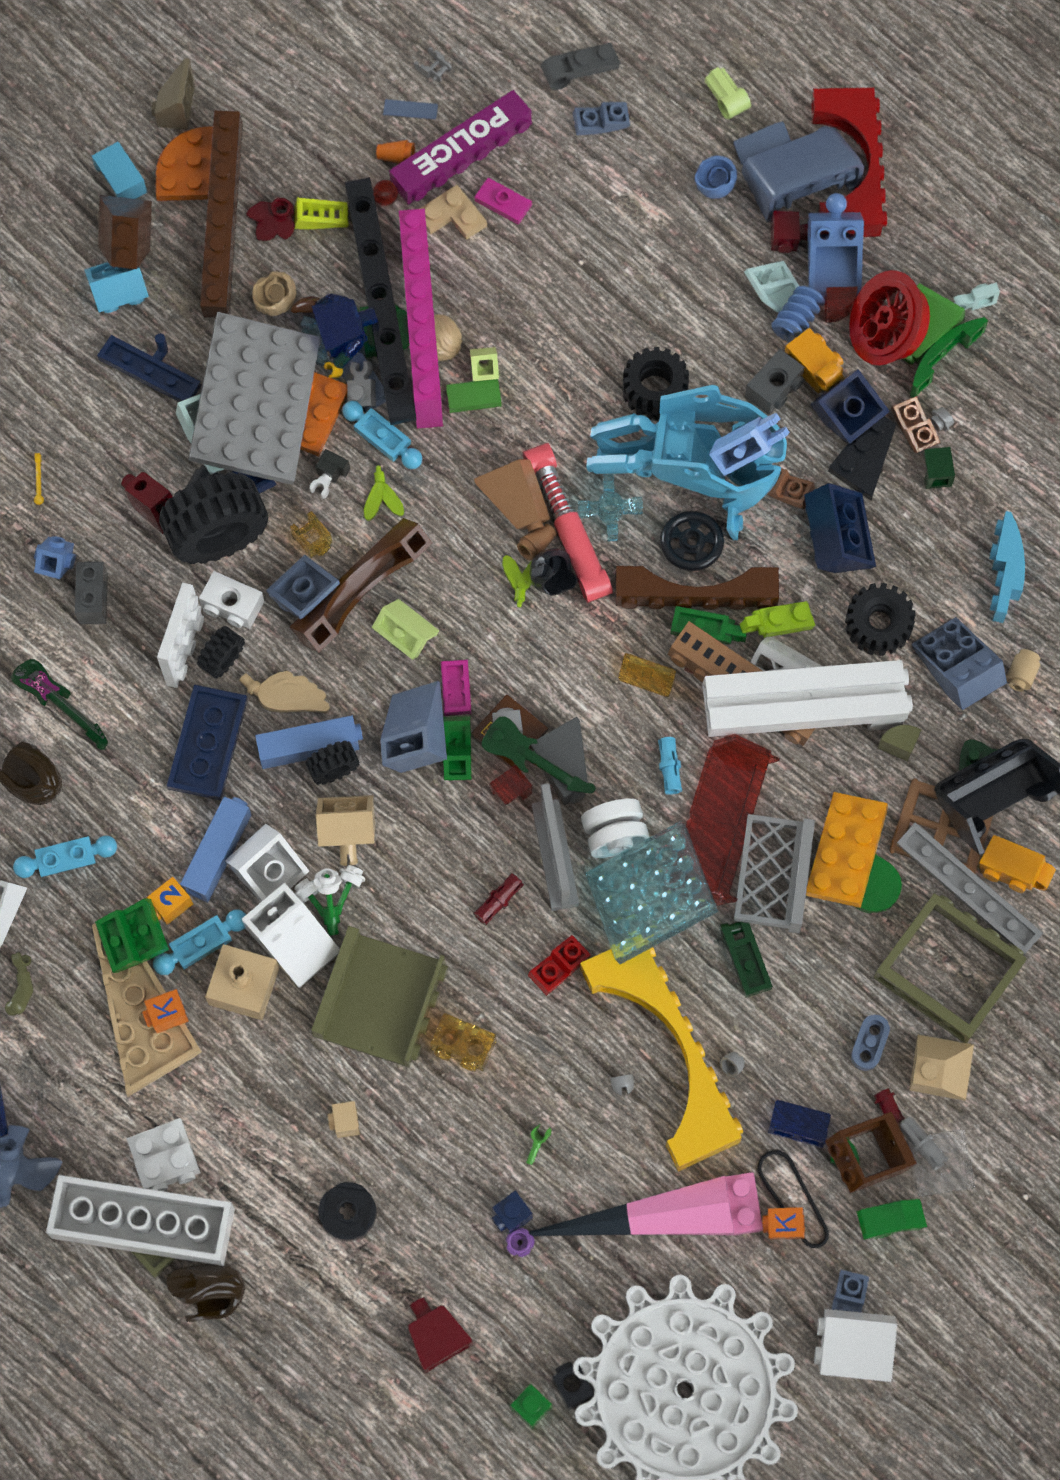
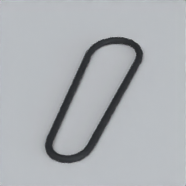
[757,1150,829,1248]

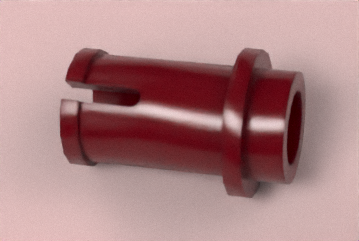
[874,1088,905,1123]

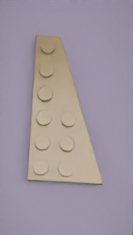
[92,923,202,1097]

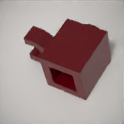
[770,211,808,253]

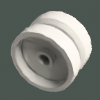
[581,799,650,858]

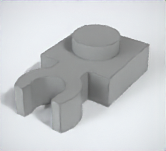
[347,361,376,408]

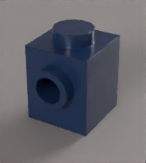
[491,1190,533,1235]

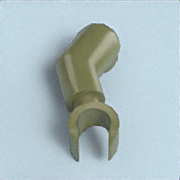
[5,952,34,1016]

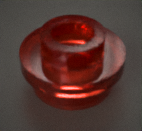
[373,180,398,206]

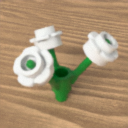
[294,865,365,936]

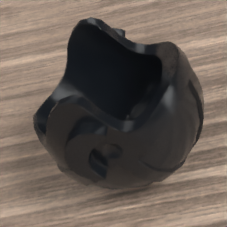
[530,548,578,596]

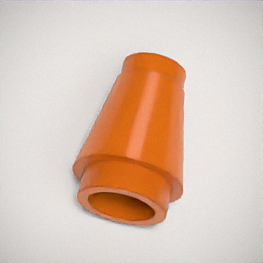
[376,140,416,164]

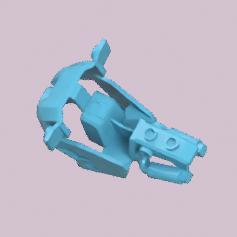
[586,385,787,540]

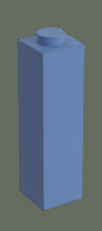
[255,715,363,769]
[180,797,252,903]

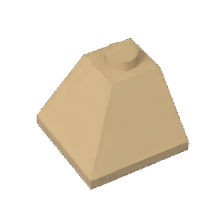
[909,1035,974,1101]

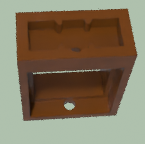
[825,1112,917,1193]

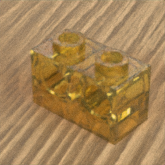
[430,1013,497,1072]

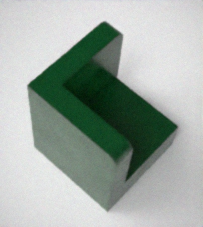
[924,447,955,489]

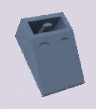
[911,617,1007,710]
[380,681,447,773]

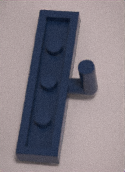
[97,333,202,402]

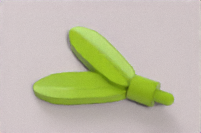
[364,465,404,521]
[502,555,532,608]

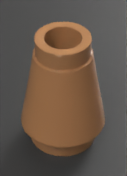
[517,524,557,561]

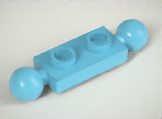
[342,400,423,469]
[13,835,117,878]
[153,909,246,975]

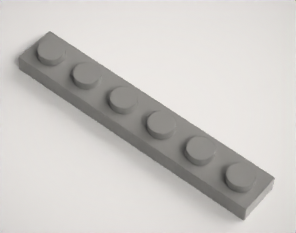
[896,822,1043,955]

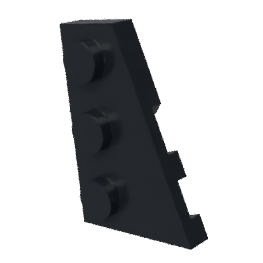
[828,416,897,501]

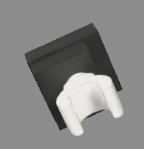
[310,449,351,499]

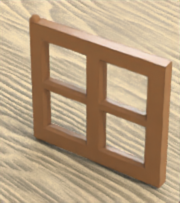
[889,778,993,874]

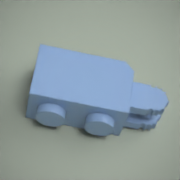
[709,413,790,476]

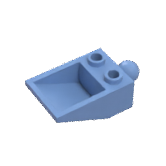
[808,193,864,297]

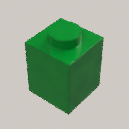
[510,1384,552,1429]

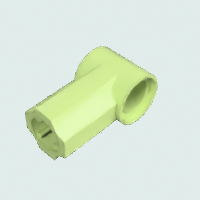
[705,67,751,119]

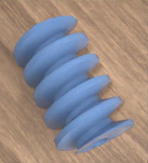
[772,286,825,343]

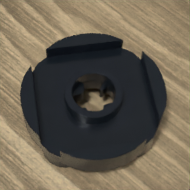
[318,1182,377,1242]

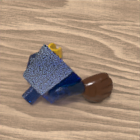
[291,293,379,378]

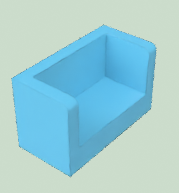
[92,141,147,199]

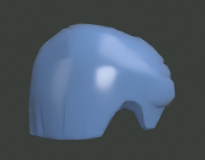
[695,156,737,199]

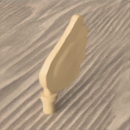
[239,671,330,714]

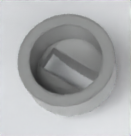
[719,1052,745,1077]
[610,1074,634,1096]

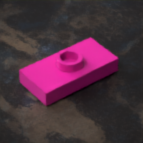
[475,178,532,225]
[441,660,472,716]

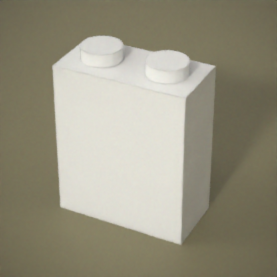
[814,1309,897,1382]

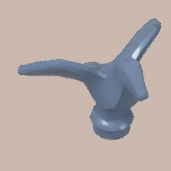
[0,1125,63,1208]

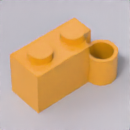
[785,327,844,394]
[979,835,1056,893]

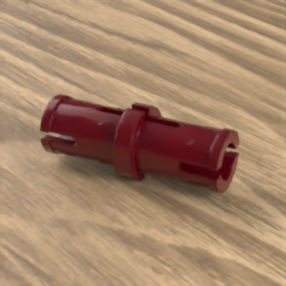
[473,873,524,925]

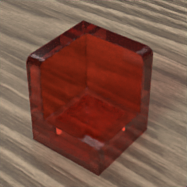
[489,765,533,805]

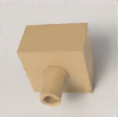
[316,795,375,866]
[205,944,280,1020]

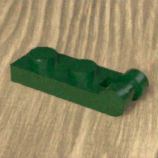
[719,921,773,998]

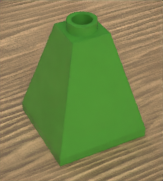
[903,283,965,365]

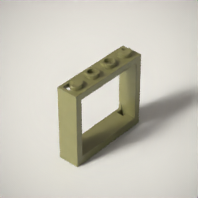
[873,893,1027,1043]

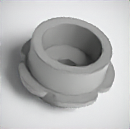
[930,407,954,431]

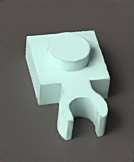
[953,283,1000,310]

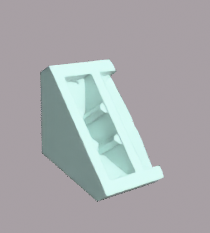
[744,261,799,312]

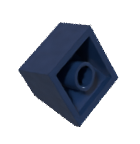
[810,369,890,444]

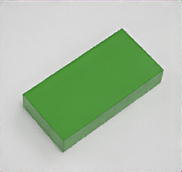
[446,379,502,413]

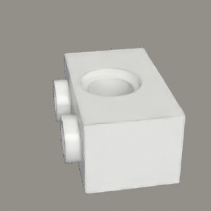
[199,571,264,629]

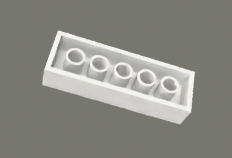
[46,1175,235,1266]

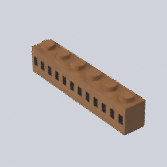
[667,621,815,746]

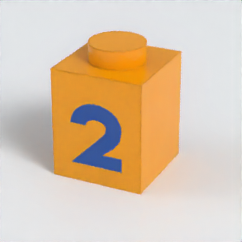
[146,877,193,925]

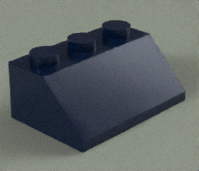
[804,483,876,573]

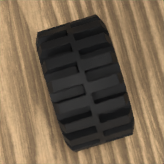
[622,347,689,420]

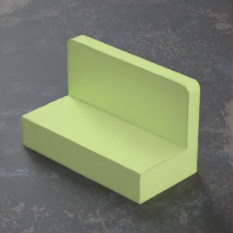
[371,599,439,660]

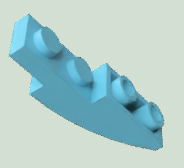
[989,511,1025,623]

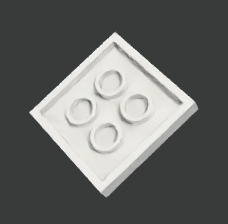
[157,582,204,688]

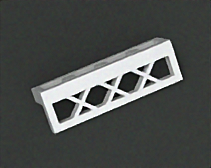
[750,637,823,671]

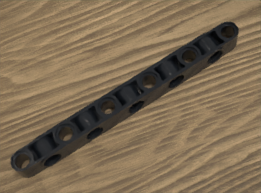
[345,177,417,425]

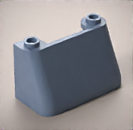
[742,126,864,223]

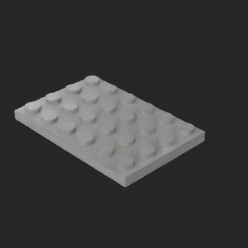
[188,312,320,485]

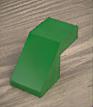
[443,716,472,780]
[856,1199,927,1240]

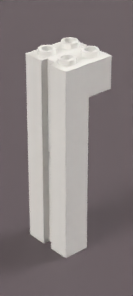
[702,660,913,737]

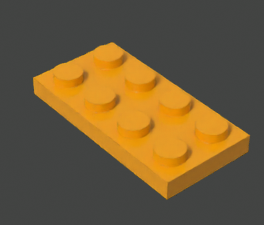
[806,792,888,908]

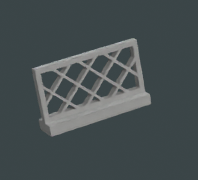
[532,783,579,911]
[734,814,815,934]

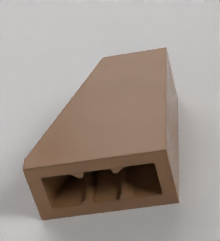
[474,459,551,532]

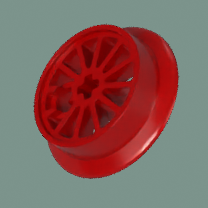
[849,270,930,365]

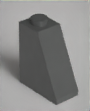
[530,717,588,806]

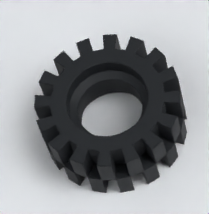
[197,626,245,679]
[305,741,360,785]

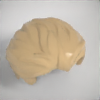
[252,271,296,316]
[434,314,462,361]

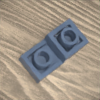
[573,102,630,135]
[831,1270,869,1313]

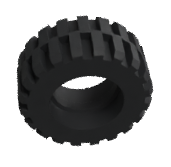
[159,472,268,564]

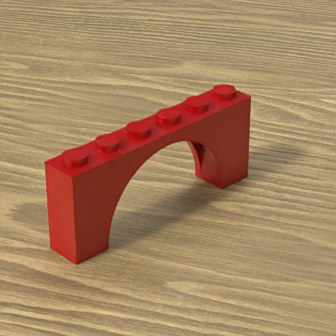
[811,87,887,237]

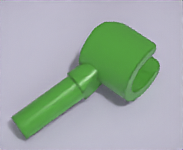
[526,1124,552,1165]

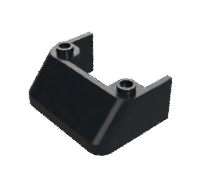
[934,739,1060,855]

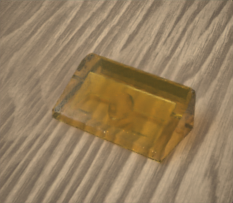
[618,653,676,697]

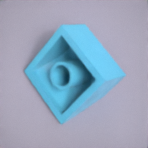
[84,262,149,313]

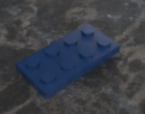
[167,685,248,801]

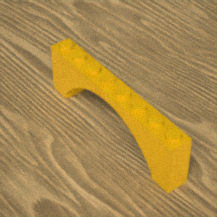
[580,935,743,1172]

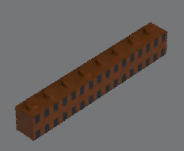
[200,110,243,318]

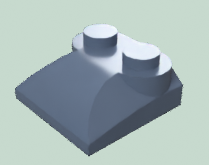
[266,555,340,619]

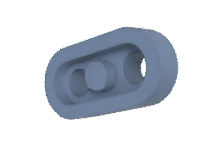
[851,1015,890,1071]

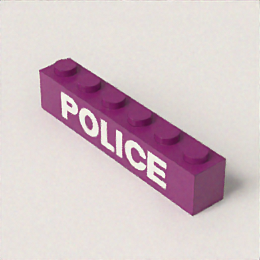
[389,89,532,205]

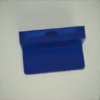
[768,1100,831,1148]

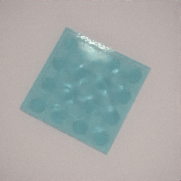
[585,821,718,964]

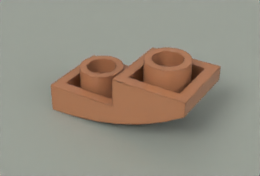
[891,396,941,453]
[767,468,815,510]

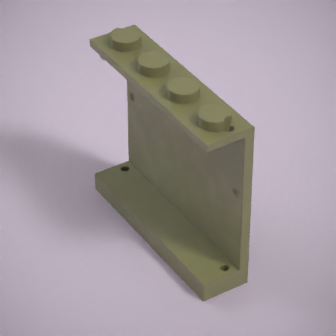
[311,926,449,1068]

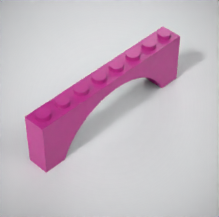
[399,209,443,429]

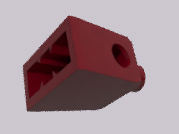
[121,472,173,534]
[408,1297,473,1374]

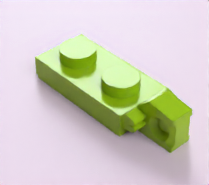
[740,601,815,638]

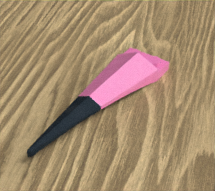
[529,1172,763,1236]

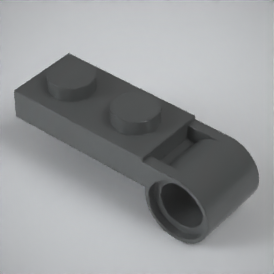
[541,43,620,90]

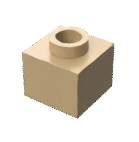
[328,1101,360,1138]

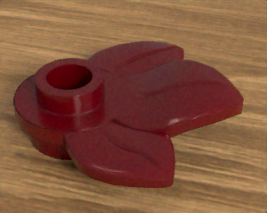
[246,198,295,241]

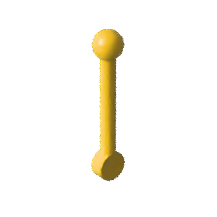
[34,453,44,505]

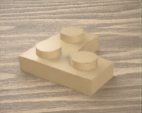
[419,185,487,240]

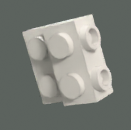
[126,1118,201,1192]

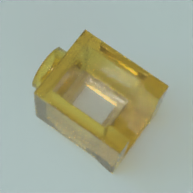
[290,511,332,558]

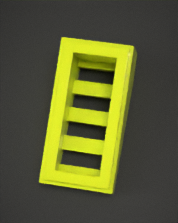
[294,198,348,230]

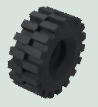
[845,583,916,656]

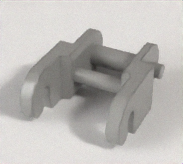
[413,47,452,82]

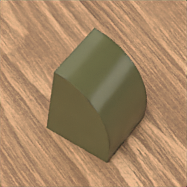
[877,725,922,762]

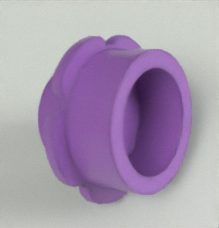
[506,1228,535,1257]

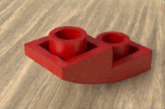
[528,935,591,996]

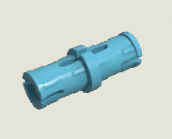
[658,737,682,795]

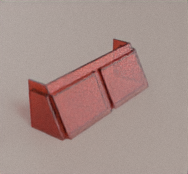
[667,734,780,906]

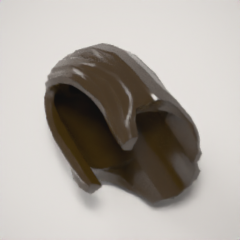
[0,742,62,805]
[166,1264,245,1322]

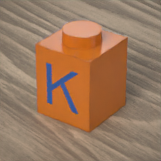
[142,989,189,1033]
[763,1207,805,1240]

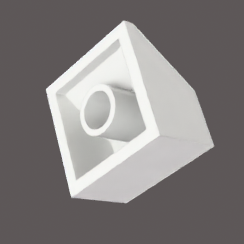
[225,824,309,902]

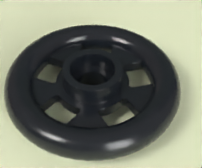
[660,511,724,571]

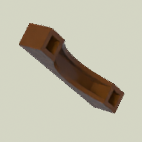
[290,518,433,653]
[616,566,779,610]

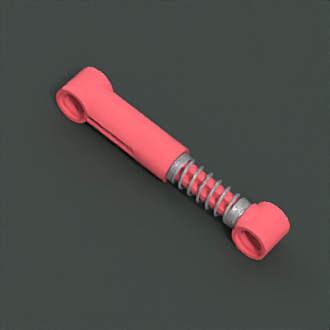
[522,443,613,603]

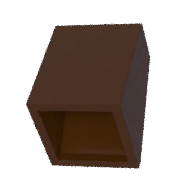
[98,195,152,269]

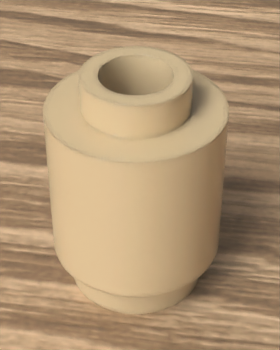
[1006,649,1040,692]

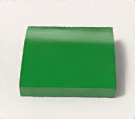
[95,898,169,973]

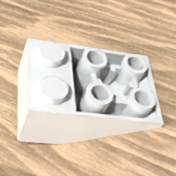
[242,883,340,988]

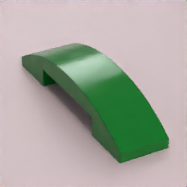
[910,317,988,398]

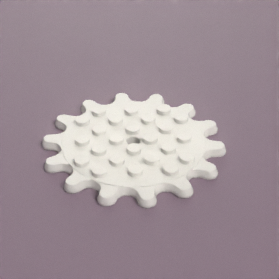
[573,1275,798,1480]

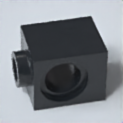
[552,1361,594,1411]

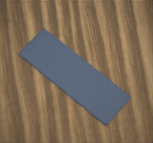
[383,99,438,120]

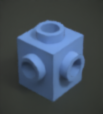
[34,536,76,579]

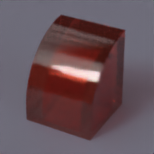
[824,286,858,323]

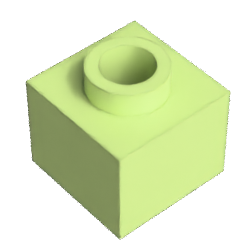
[470,347,499,381]

